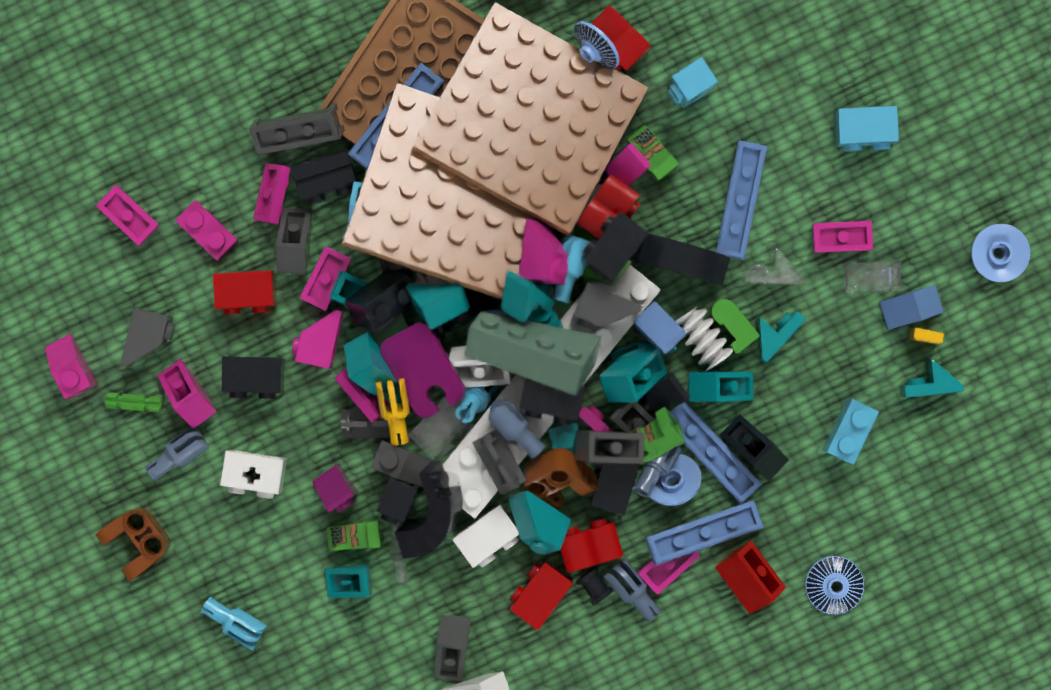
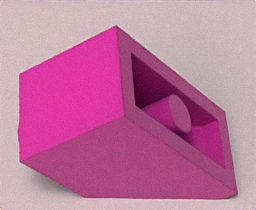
[602,143,651,187]
[519,220,568,285]
[292,310,344,369]
[44,334,98,399]
[157,358,217,429]

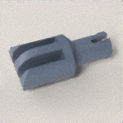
[488,398,545,458]
[145,426,209,481]
[633,446,681,497]
[603,557,661,622]

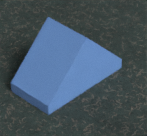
[879,285,944,330]
[633,301,687,354]

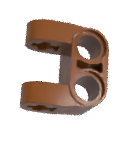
[523,448,598,510]
[95,507,171,582]

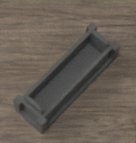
[249,104,345,155]

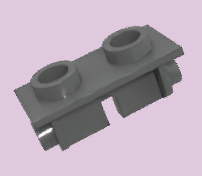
[341,409,400,439]
[472,429,526,494]

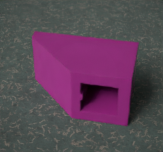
[312,463,358,513]

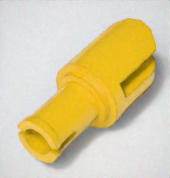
[375,378,410,445]

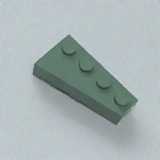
[465,312,602,396]

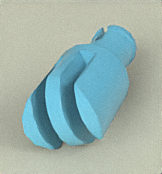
[551,235,589,303]
[455,385,498,423]
[201,597,266,650]

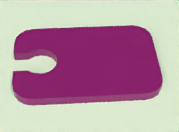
[380,322,466,418]

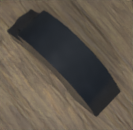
[629,233,730,286]
[395,460,463,558]

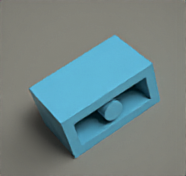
[667,57,718,109]
[834,106,899,152]
[822,398,879,465]

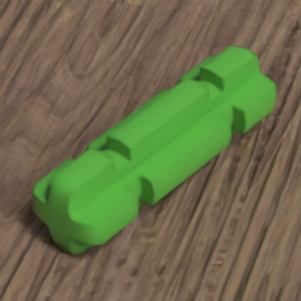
[105,392,163,412]

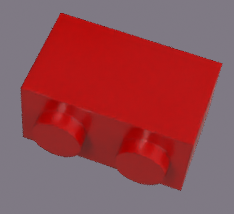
[213,270,277,315]
[715,541,786,614]
[509,560,573,630]

